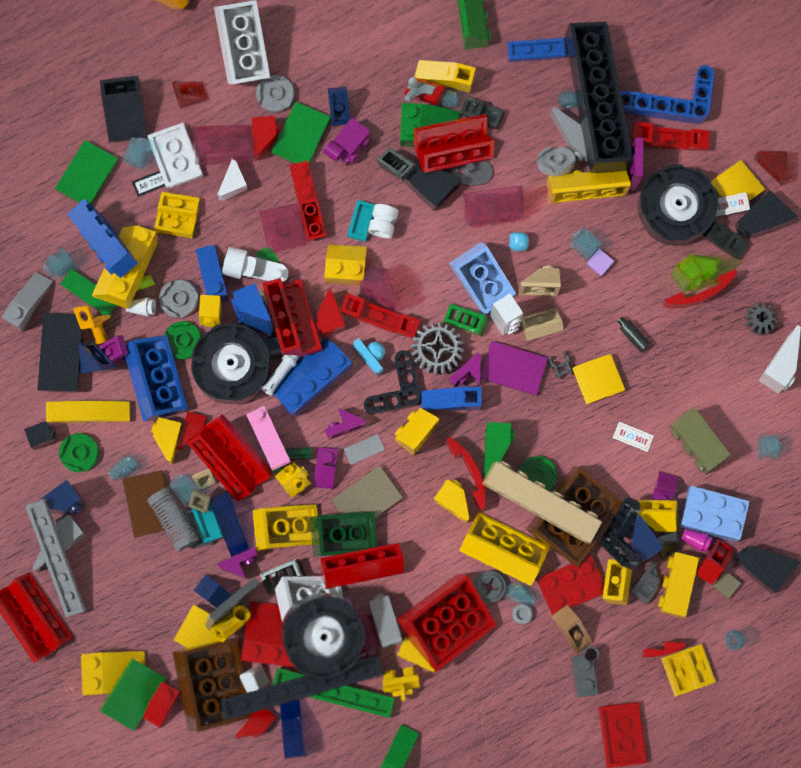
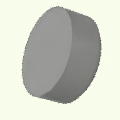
[512,604,532,625]

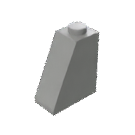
[369,594,402,649]

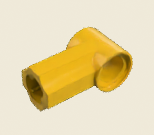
[211,605,250,642]

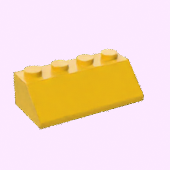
[547,170,631,204]
[92,226,159,309]
[459,512,549,586]

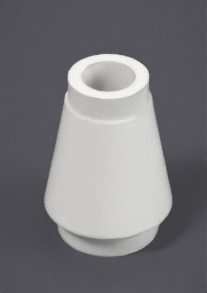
[126,297,156,317]

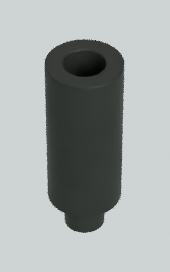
[617,316,651,352]

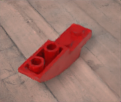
[289,161,326,241]

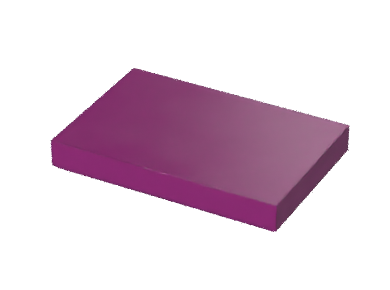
[627,138,643,192]
[480,341,548,396]

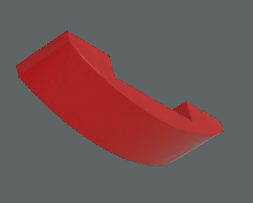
[632,121,710,151]
[662,269,737,309]
[340,293,420,339]
[446,437,485,513]

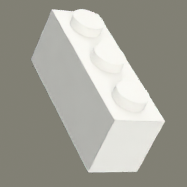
[490,294,523,336]

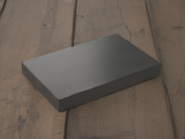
[205,578,260,631]

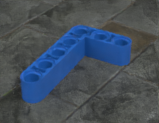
[620,65,714,124]

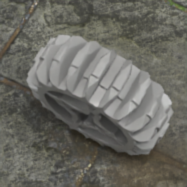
[411,322,464,375]

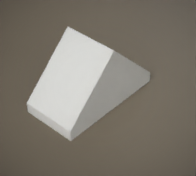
[218,159,248,201]

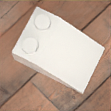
[758,325,801,393]
[275,576,344,621]

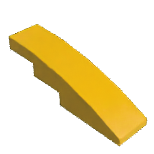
[46,401,130,424]

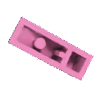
[246,406,290,471]

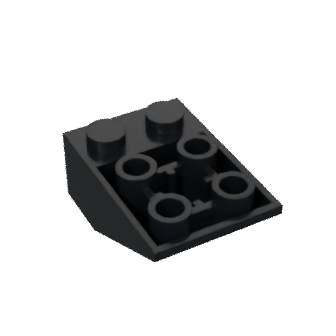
[100,75,148,143]

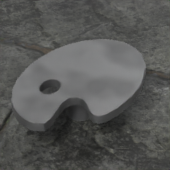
[447,160,493,186]

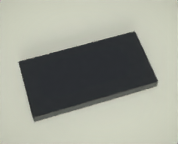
[37,313,84,393]

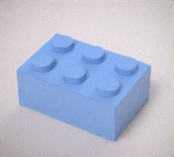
[678,486,749,542]

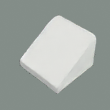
[240,664,269,692]

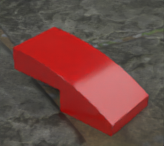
[642,642,685,658]

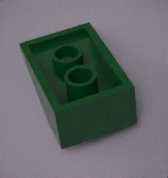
[310,512,377,557]

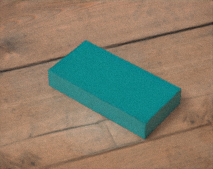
[347,200,375,243]
[192,501,223,544]

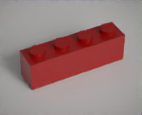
[320,543,404,589]

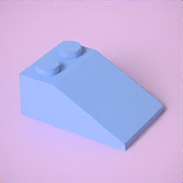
[449,242,516,315]

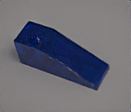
[210,492,249,557]
[280,699,306,759]

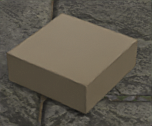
[712,571,741,599]

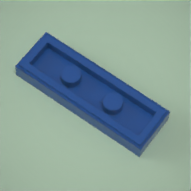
[507,38,566,62]

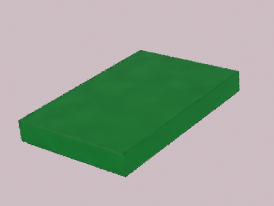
[271,102,331,164]
[55,140,119,204]
[99,658,166,731]

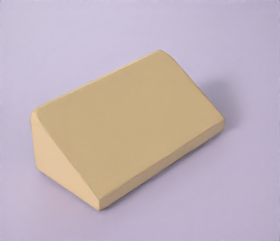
[520,307,563,341]

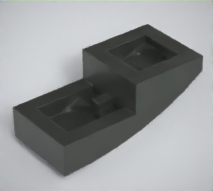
[460,96,505,130]
[704,221,749,260]

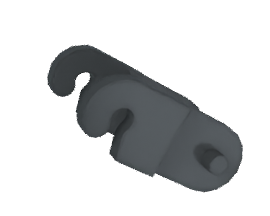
[547,350,573,379]

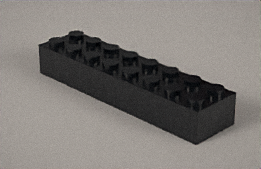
[564,21,633,173]

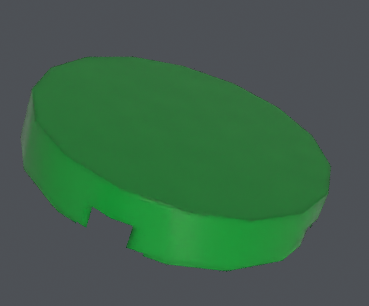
[164,321,201,361]
[59,433,99,473]
[519,456,558,491]

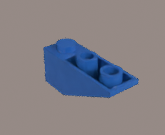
[421,387,482,411]

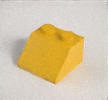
[324,244,367,286]
[395,408,439,456]

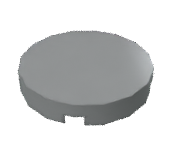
[256,75,295,113]
[537,147,576,176]
[159,280,198,319]

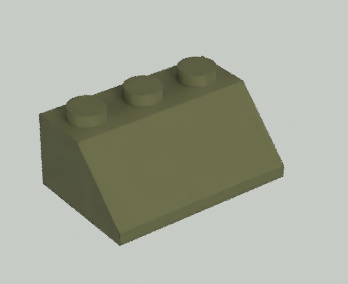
[670,407,731,474]

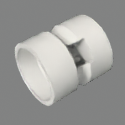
[368,204,399,238]

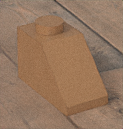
[551,605,592,654]

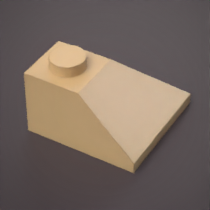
[518,265,561,296]

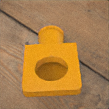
[73,305,111,344]

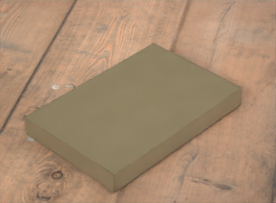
[331,466,403,518]

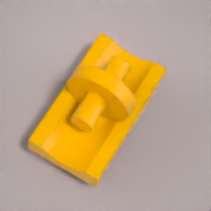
[382,667,420,702]

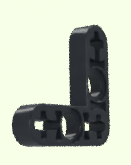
[364,350,420,415]
[602,497,640,570]

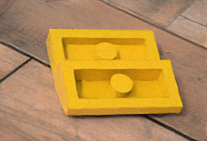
[711,160,765,202]
[154,192,200,239]
[572,354,626,405]
[174,605,217,648]
[661,644,716,697]

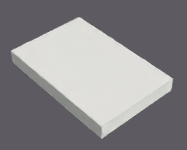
[147,122,204,189]

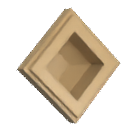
[192,468,217,491]

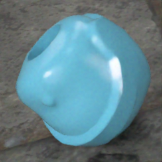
[509,232,529,252]

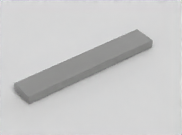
[25,498,86,617]

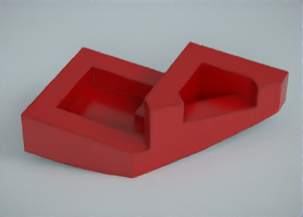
[177,411,207,450]
[235,709,276,739]

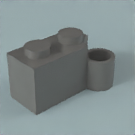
[570,646,599,698]

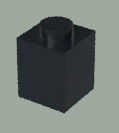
[24,421,57,450]

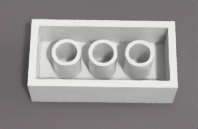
[214,0,270,84]

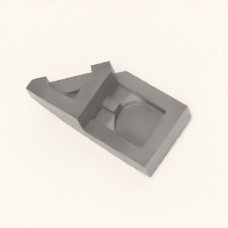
[630,561,660,605]

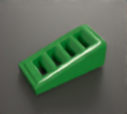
[443,303,488,337]

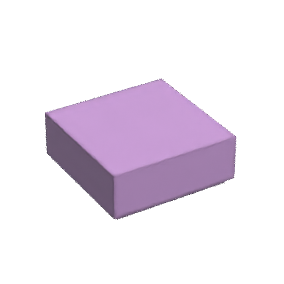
[586,249,614,277]

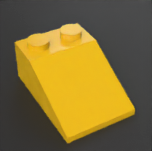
[252,504,318,551]
[81,651,146,696]

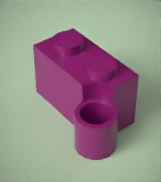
[323,118,371,166]

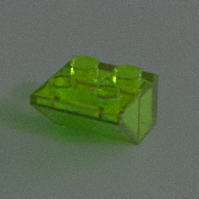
[670,254,721,293]

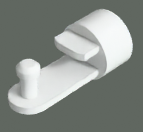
[222,246,288,282]

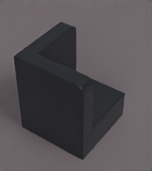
[264,337,284,360]

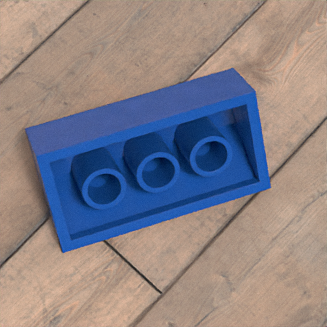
[231,283,275,338]
[125,335,188,422]
[272,337,352,417]

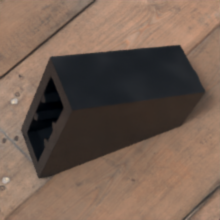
[402,161,462,211]
[735,190,798,240]
[735,546,801,594]

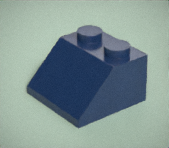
[39,480,86,516]
[628,515,664,565]

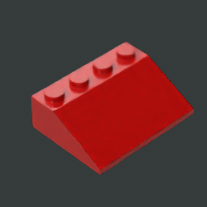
[396,574,497,672]
[241,601,325,668]

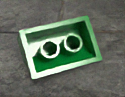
[457,0,491,50]

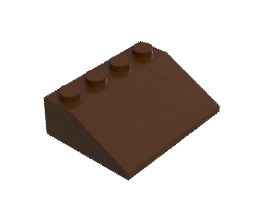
[526,467,622,567]
[172,638,252,732]

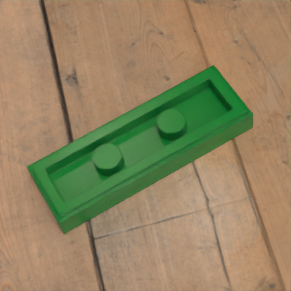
[60,268,118,315]

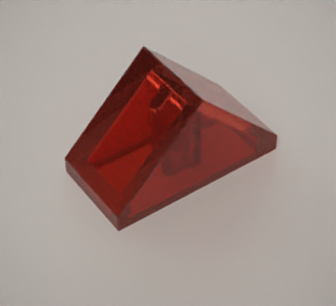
[172,81,208,109]
[754,151,787,185]

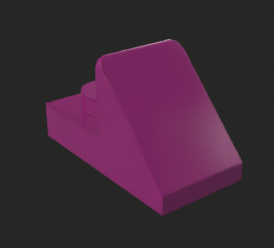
[99,335,128,364]
[449,353,481,387]
[325,408,365,440]
[313,447,338,490]
[651,471,678,500]
[218,547,258,579]

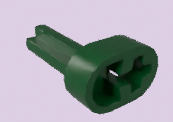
[272,447,312,474]

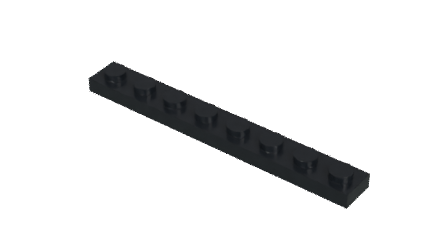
[221,655,383,721]

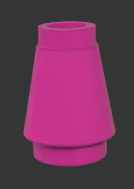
[681,529,713,553]

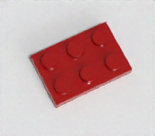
[536,555,604,616]

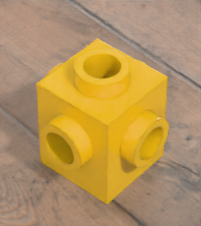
[275,462,311,498]

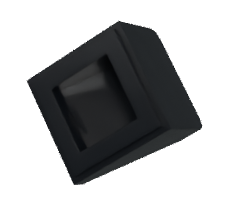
[657,532,681,558]

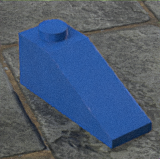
[195,245,229,302]

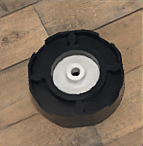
[637,165,718,246]
[191,324,271,405]
[280,593,365,679]

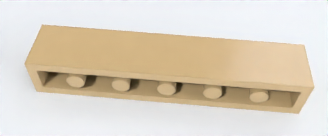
[482,461,601,543]

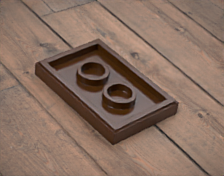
[122,470,173,538]

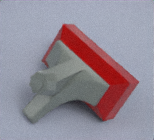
[404,77,446,106]

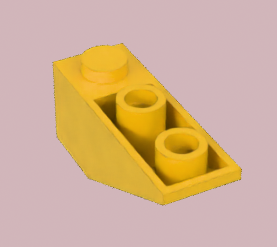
[415,60,476,93]

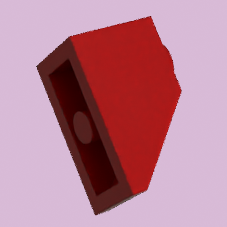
[251,116,280,160]
[314,290,345,337]
[696,538,734,585]
[143,682,181,728]

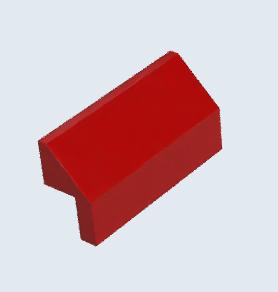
[414,114,494,173]
[262,278,322,356]
[186,414,273,502]
[0,572,74,663]

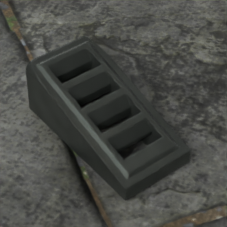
[376,147,416,180]
[260,559,306,593]

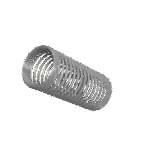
[147,488,199,552]

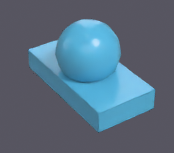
[353,338,385,376]

